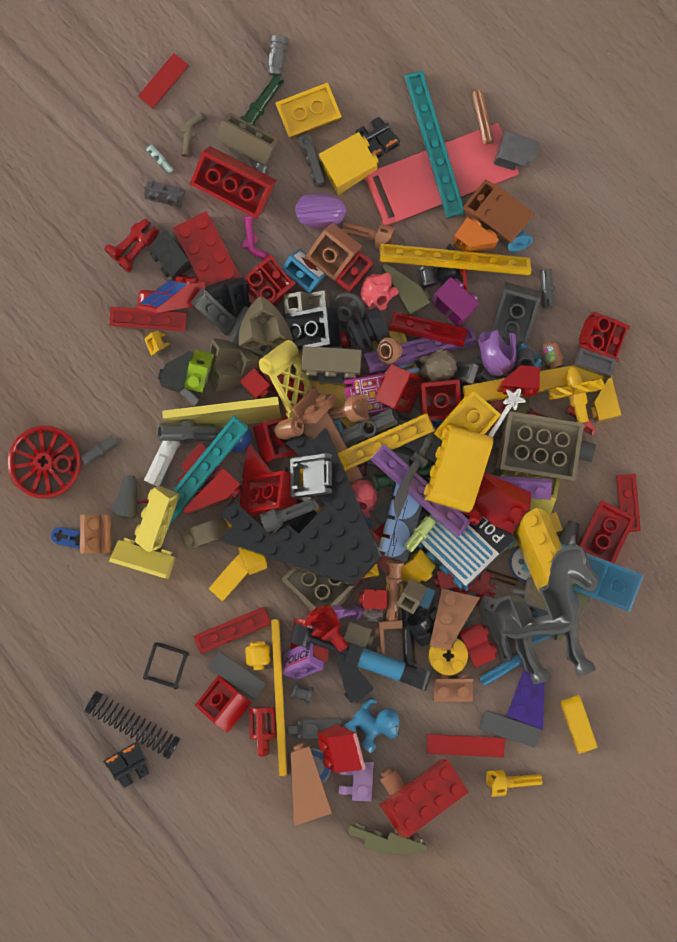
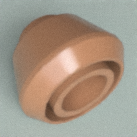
[377,338,402,364]

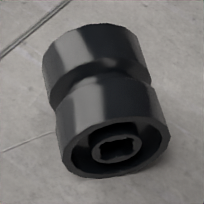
[406,609,434,646]

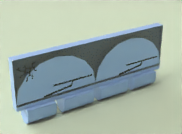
[379,483,422,562]

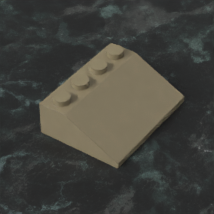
[495,411,584,481]
[281,566,379,610]

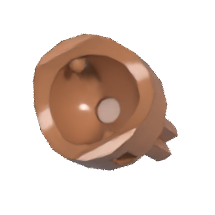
[342,222,396,249]
[328,394,369,422]

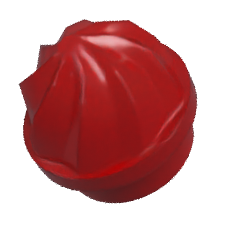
[339,332,351,349]

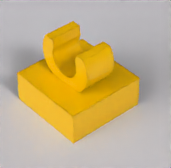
[144,331,169,356]

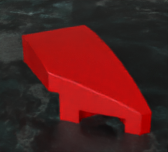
[565,404,596,436]

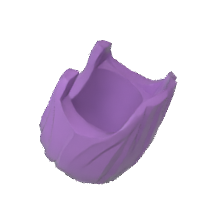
[295,193,347,230]
[478,330,516,376]

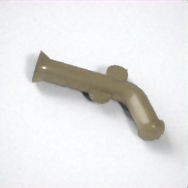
[178,112,206,157]

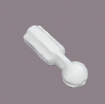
[144,441,181,486]

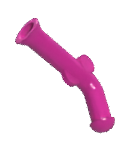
[240,216,269,260]

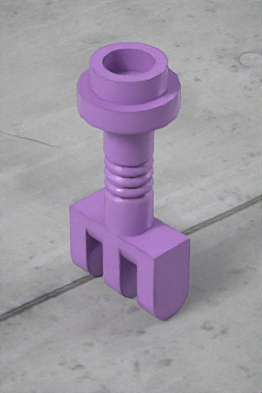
[332,604,363,620]

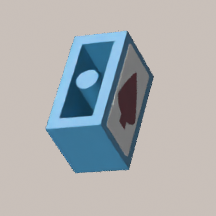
[282,249,327,293]

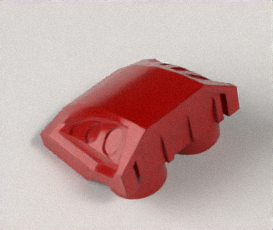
[244,254,296,304]
[578,312,630,362]

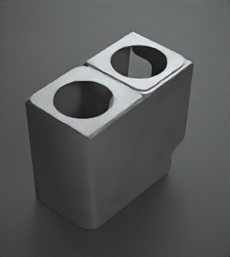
[493,131,540,170]

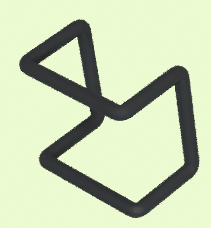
[143,642,189,690]

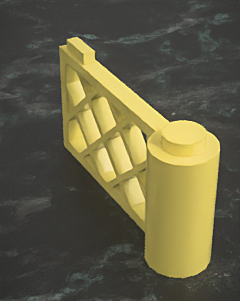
[259,340,313,419]

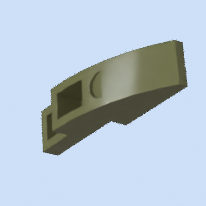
[348,822,427,854]

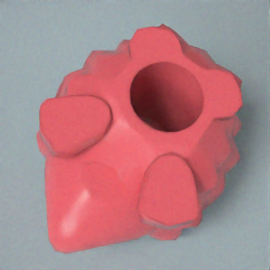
[360,272,398,311]
[352,480,378,518]

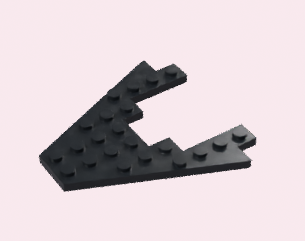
[220,428,382,587]

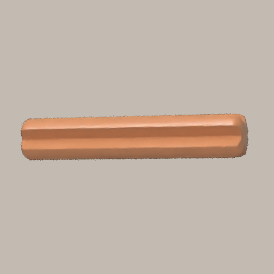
[472,90,493,144]

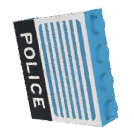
[417,514,516,591]

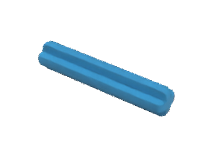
[479,654,523,685]

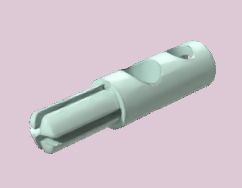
[146,144,174,174]

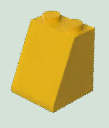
[319,132,379,195]

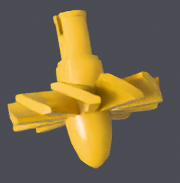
[548,366,605,423]

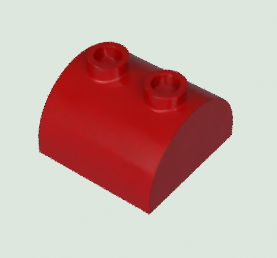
[419,379,461,421]

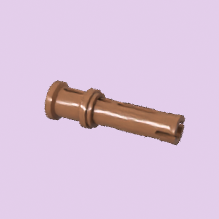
[386,560,404,620]

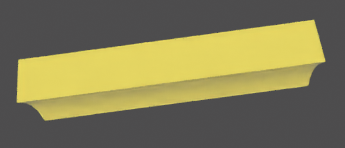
[162,397,281,428]

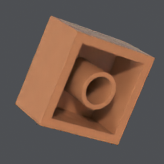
[305,223,362,281]

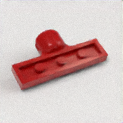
[109,290,187,332]

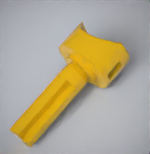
[485,770,542,797]

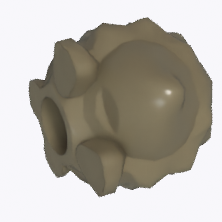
[418,349,458,382]

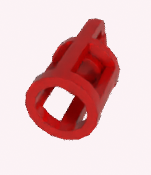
[248,707,276,757]

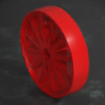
[8,426,81,499]

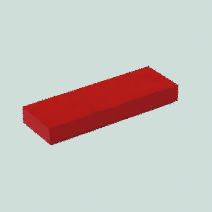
[138,53,189,109]
[616,474,641,532]

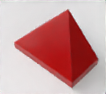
[242,445,273,478]

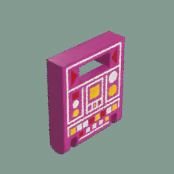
[343,371,395,414]

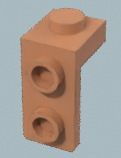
[375,619,403,655]

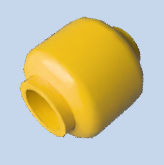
[245,641,271,670]

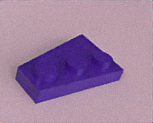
[506,669,545,730]

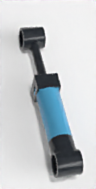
[289,623,433,691]

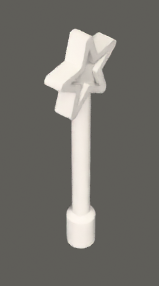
[488,388,526,437]

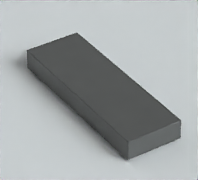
[190,288,236,336]
[208,651,267,700]
[479,711,541,748]

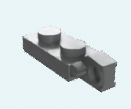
[299,134,326,188]
[288,718,341,739]

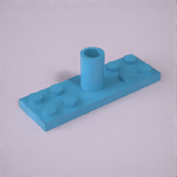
[521,543,644,612]

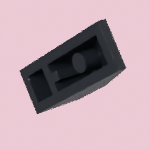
[335,652,374,703]

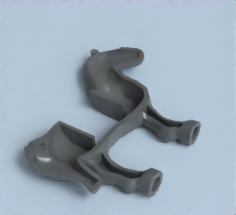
[480,535,599,684]

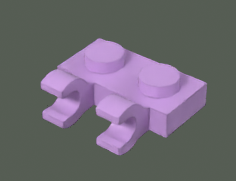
[338,761,374,802]

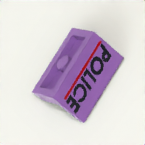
[282,643,324,680]

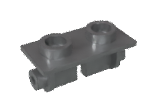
[144,181,185,207]

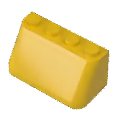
[424,425,493,513]
[514,508,575,592]

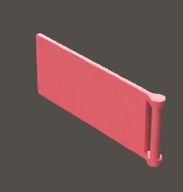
[363,123,519,226]

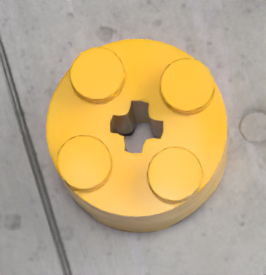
[428,638,468,675]

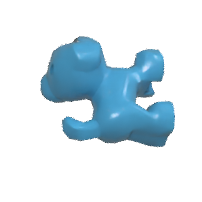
[343,698,400,754]

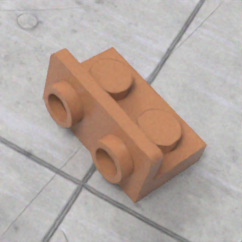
[292,387,337,425]
[80,515,111,554]
[434,674,473,702]

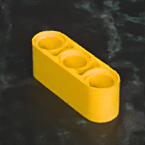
[560,694,597,754]

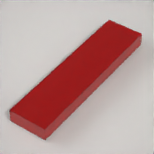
[389,312,468,347]
[193,606,271,654]
[426,734,505,758]

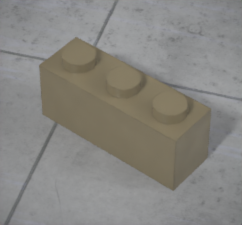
[216,113,279,165]
[302,346,361,378]

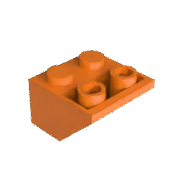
[452,217,499,253]

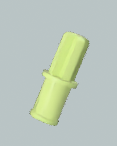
[404,516,436,552]

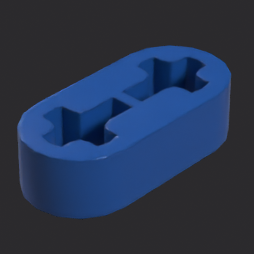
[51,527,80,549]

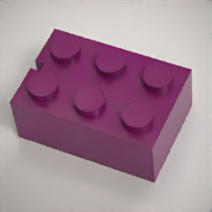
[432,277,479,327]

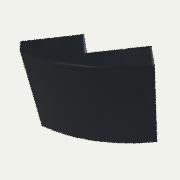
[205,277,250,317]

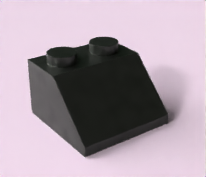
[149,230,191,280]
[158,351,193,392]

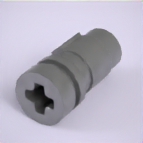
[267,35,289,77]

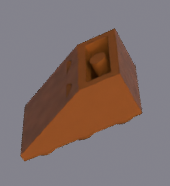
[462,179,534,243]

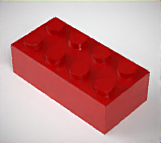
[189,146,277,219]
[173,211,241,287]
[379,759,469,838]

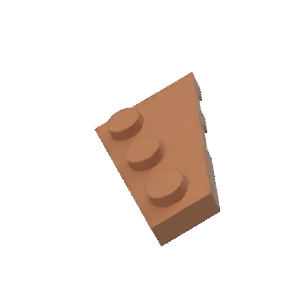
[429,589,480,651]

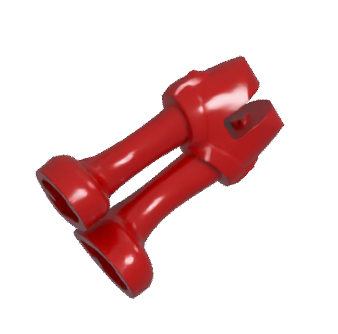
[104,218,159,273]

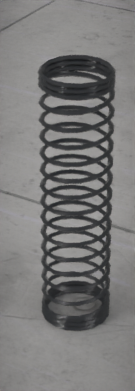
[84,691,180,759]

